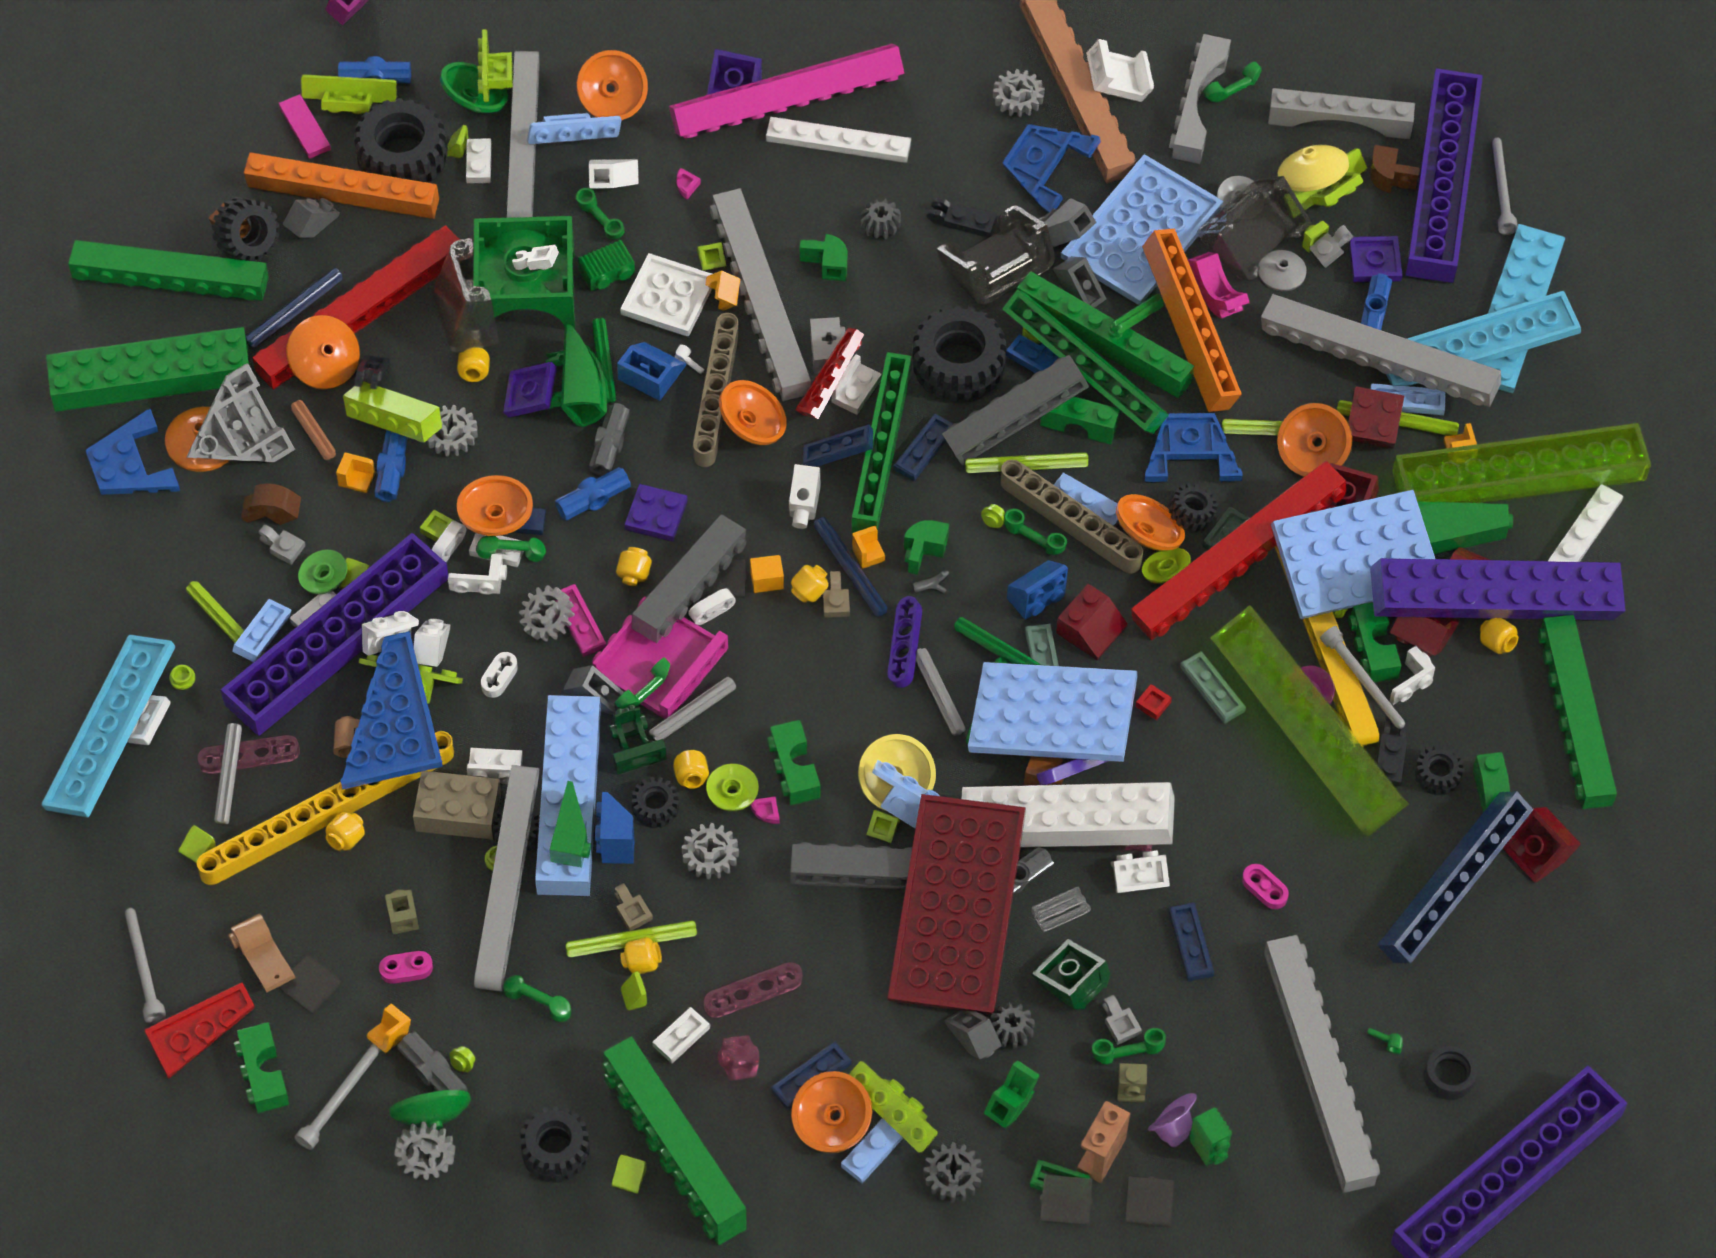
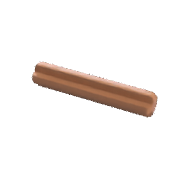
[291,400,336,460]

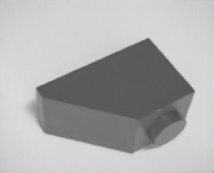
[1053,256,1106,308]
[563,665,624,716]
[944,1011,1002,1060]

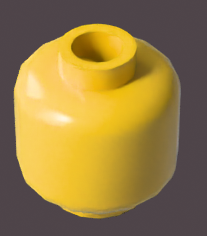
[457,346,490,382]
[616,547,652,586]
[791,565,828,603]
[1480,618,1519,654]
[673,750,709,789]
[326,812,365,851]
[620,937,662,974]

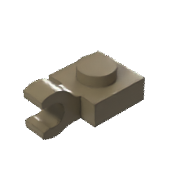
[823,571,850,617]
[614,883,653,931]

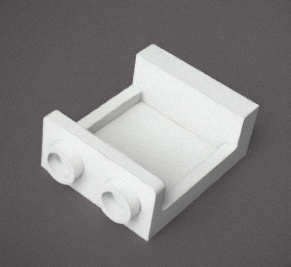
[1086,39,1154,102]

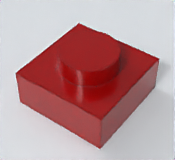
[1135,684,1172,720]

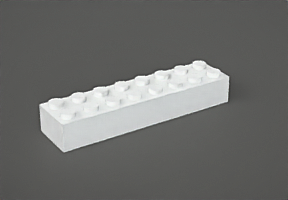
[962,782,1175,847]

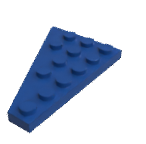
[341,631,443,790]

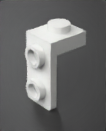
[448,554,507,595]
[1390,646,1435,705]

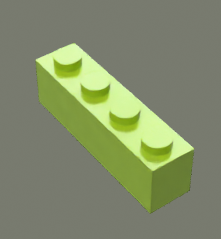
[343,381,442,443]

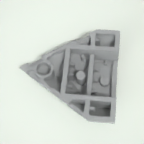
[187,363,295,462]

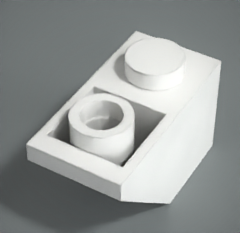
[589,159,638,188]
[414,619,450,667]

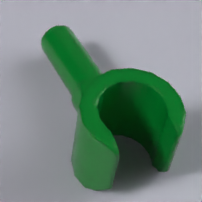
[1367,1028,1403,1054]

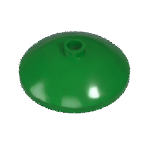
[440,62,508,113]
[389,1090,471,1130]

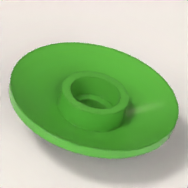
[298,550,347,594]

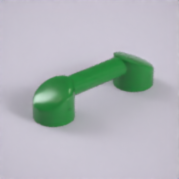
[1204,62,1262,102]
[576,188,625,240]
[1004,509,1067,555]
[476,536,546,562]
[614,657,670,709]
[503,975,571,1022]
[1092,1028,1166,1064]

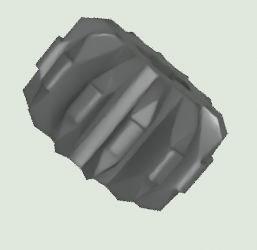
[861,198,901,239]
[990,1002,1035,1050]

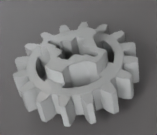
[993,69,1044,117]
[427,405,478,456]
[519,585,575,642]
[682,823,739,879]
[395,1122,455,1180]

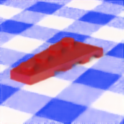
[795,328,864,419]
[144,982,255,1079]

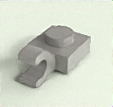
[1310,225,1353,268]
[259,525,305,565]
[1103,995,1142,1045]

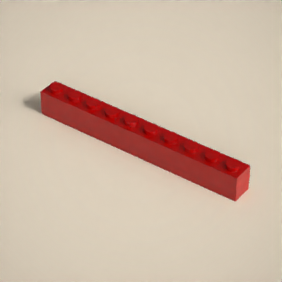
[252,225,465,390]
[1131,461,1346,640]

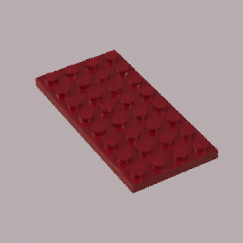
[888,794,1026,1015]

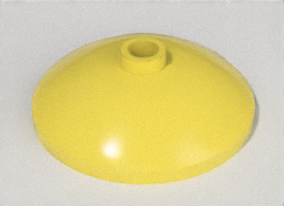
[1278,145,1349,192]
[858,734,936,811]

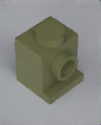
[385,890,419,935]
[1117,1063,1147,1103]

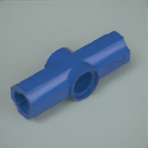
[338,56,411,83]
[1361,273,1392,330]
[375,430,408,502]
[555,467,631,521]

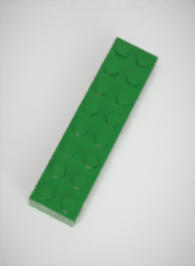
[46,327,250,412]
[602,1036,747,1246]

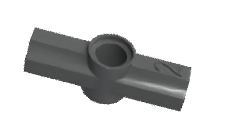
[589,403,630,476]
[1013,847,1054,894]
[397,1032,467,1091]

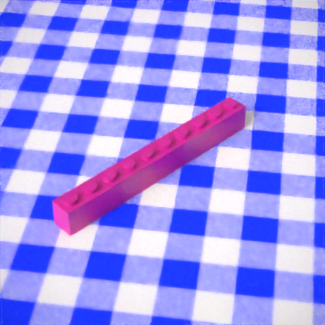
[669,44,905,138]

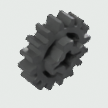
[923,1142,983,1203]

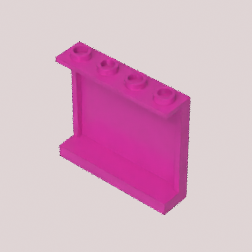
[592,594,728,719]

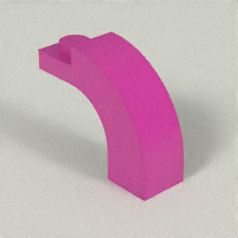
[1188,252,1250,318]

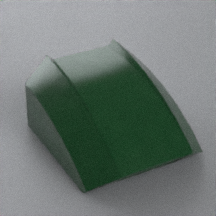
[1031,939,1111,1009]

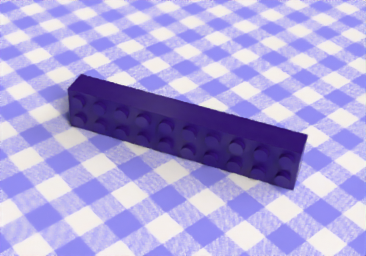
[1405,68,1483,283]
[221,533,448,736]
[1370,558,1626,620]
[1391,1065,1627,1258]

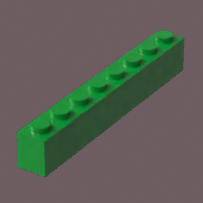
[68,240,269,301]
[1017,271,1194,399]
[1002,290,1169,434]
[852,352,911,533]
[1538,615,1617,809]

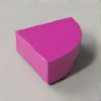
[677,168,701,199]
[750,797,780,824]

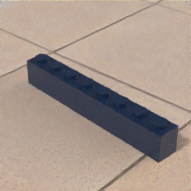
[1377,791,1533,964]

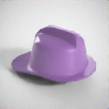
[1148,1093,1196,1147]

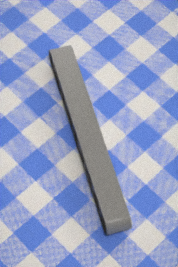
[507,51,539,218]
[474,765,539,991]

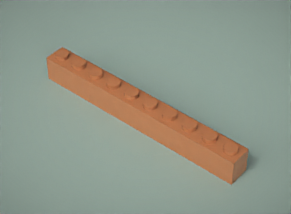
[1020,0,1136,183]

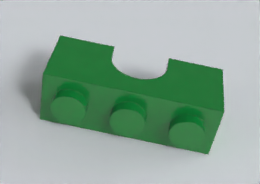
[1040,397,1120,445]
[1348,602,1401,682]
[767,720,821,805]
[234,1022,290,1113]

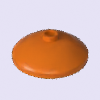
[577,50,648,120]
[286,315,360,389]
[719,380,787,445]
[1277,403,1352,477]
[165,406,230,472]
[457,475,533,536]
[1116,494,1185,551]
[792,1071,872,1153]

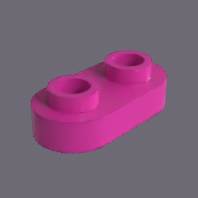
[1242,864,1289,909]
[379,951,433,984]

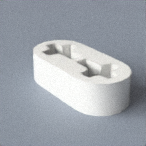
[432,520,466,562]
[688,588,736,625]
[481,652,518,698]

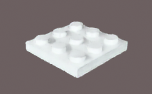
[620,253,712,337]

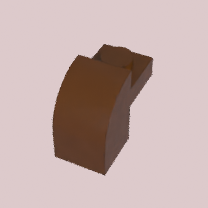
[1370,145,1420,193]
[241,484,301,525]

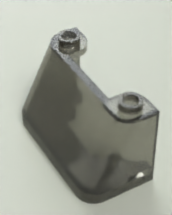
[1197,176,1312,281]
[936,205,1055,305]
[433,238,499,353]

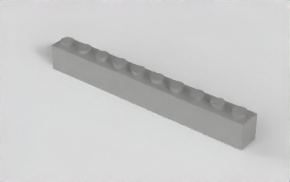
[710,188,811,401]
[1261,294,1501,407]
[1264,935,1380,1193]

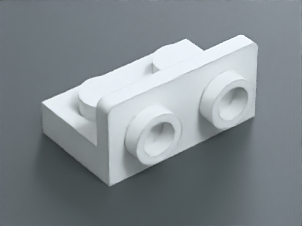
[831,354,882,415]
[362,611,419,655]
[467,748,523,784]
[1111,850,1170,893]

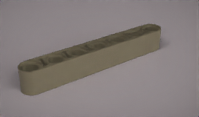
[693,313,739,467]
[1000,459,1143,574]

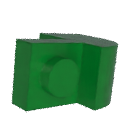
[800,234,848,281]
[904,520,949,575]
[983,1060,1040,1129]

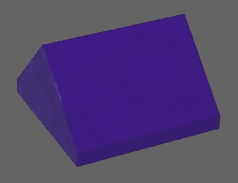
[707,49,762,95]

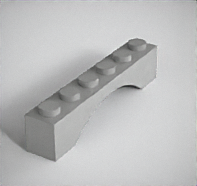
[1169,34,1231,164]
[1268,88,1415,139]

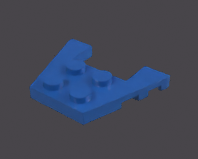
[1003,124,1101,214]
[86,409,180,495]
[1145,413,1243,482]

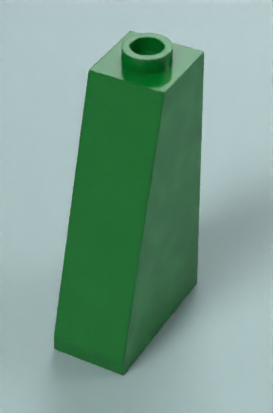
[1417,501,1513,555]

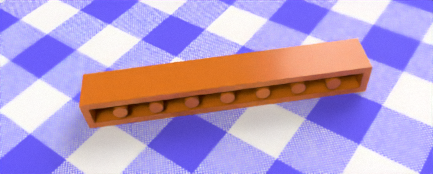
[244,153,440,219]
[1142,229,1242,412]

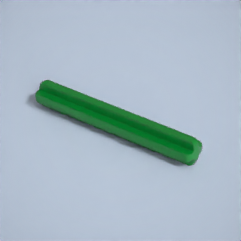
[1110,294,1164,335]
[592,318,616,403]
[954,617,1040,665]

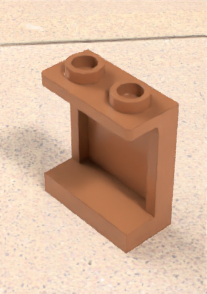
[1077,1101,1130,1183]

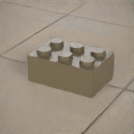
[413,771,501,840]

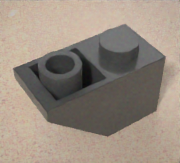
[283,198,340,238]
[1036,198,1097,248]

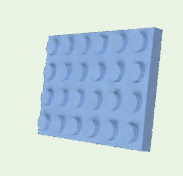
[1061,154,1223,305]
[1271,490,1435,619]
[968,662,1137,762]

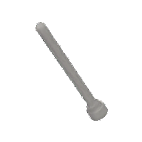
[1492,138,1518,235]
[1320,626,1405,729]
[125,908,166,1023]
[295,1044,381,1150]

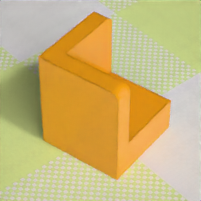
[705,271,740,311]
[1444,423,1478,464]
[336,452,375,493]
[852,526,885,569]
[750,555,784,593]
[367,1004,411,1053]

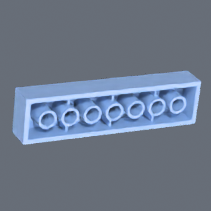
[535,695,601,896]

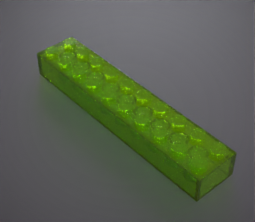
[1392,423,1651,503]
[1210,605,1409,837]

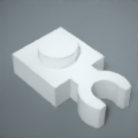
[512,245,559,270]

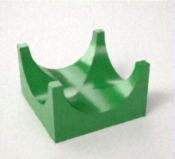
[473,216,575,333]

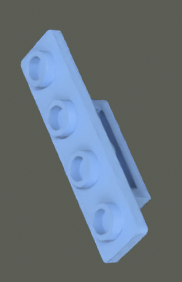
[527,113,622,144]
[872,760,940,829]

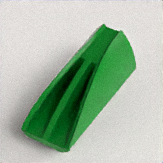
[545,324,607,427]

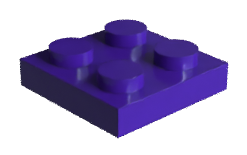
[1349,236,1403,282]
[503,362,557,417]
[625,484,688,542]

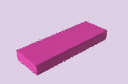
[279,95,331,159]
[553,584,606,657]

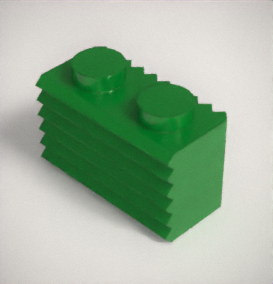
[578,240,635,291]
[1189,1107,1232,1166]

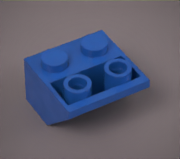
[617,342,686,401]
[1007,560,1068,620]
[595,792,635,864]

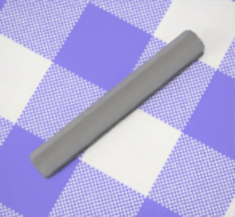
[916,648,966,736]
[649,677,736,741]
[214,723,242,825]

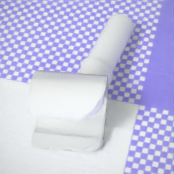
[675,345,704,374]

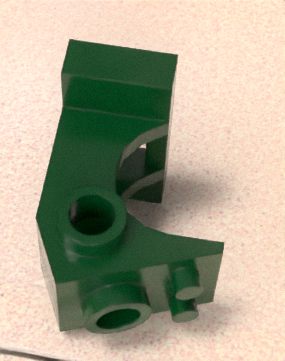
[609,704,667,775]

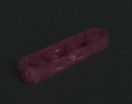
[197,735,300,773]
[704,962,803,1018]

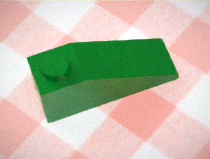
[1472,752,1510,812]
[549,781,591,868]

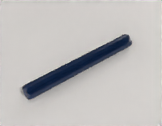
[246,268,343,348]
[814,517,887,617]

